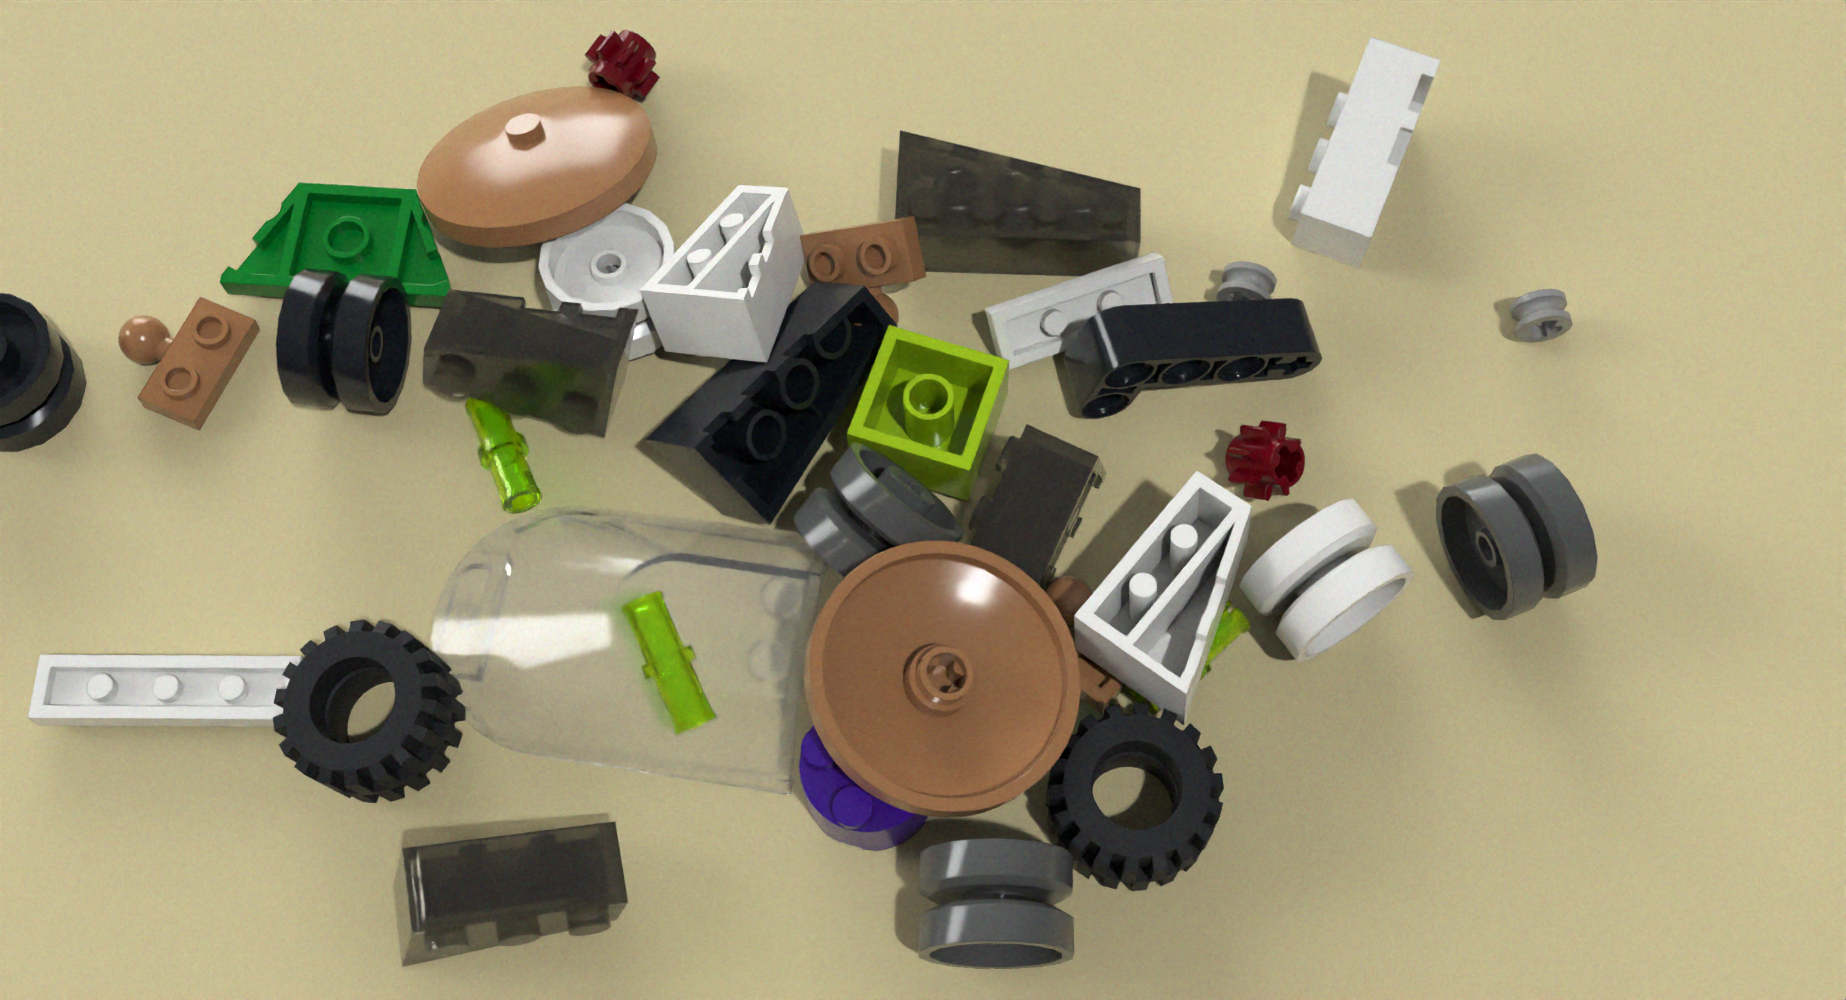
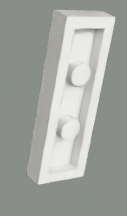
[984,252,1173,370]

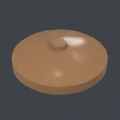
[417,86,657,248]
[804,540,1081,818]

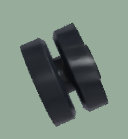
[276,268,412,413]
[0,293,87,452]

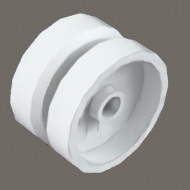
[538,203,676,361]
[1239,498,1415,662]

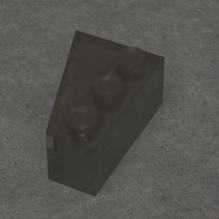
[423,289,638,438]
[968,424,1107,591]
[393,821,628,967]

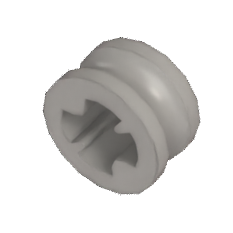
[1216,261,1277,301]
[1510,289,1573,343]

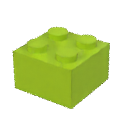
[847,325,1010,501]

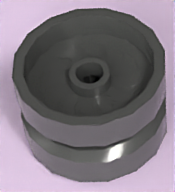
[793,443,964,578]
[1436,453,1598,620]
[919,838,1074,969]

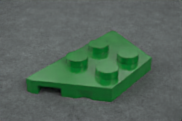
[220,182,457,308]

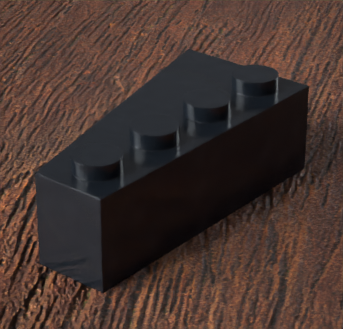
[646,282,898,525]

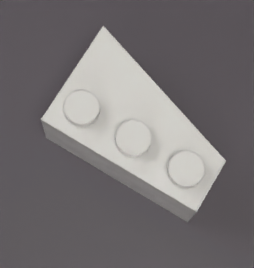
[1288,37,1440,268]
[640,185,805,363]
[1074,471,1252,725]

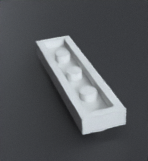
[27,655,303,727]

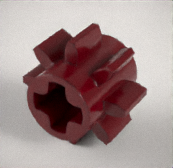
[585,30,660,100]
[1225,420,1305,501]

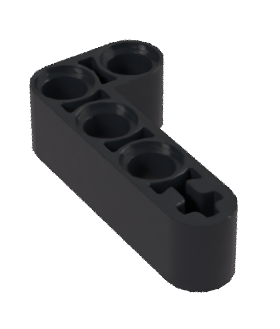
[1063,298,1322,419]

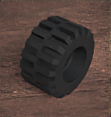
[273,620,466,803]
[1046,703,1224,891]

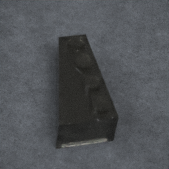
[895,130,1141,277]

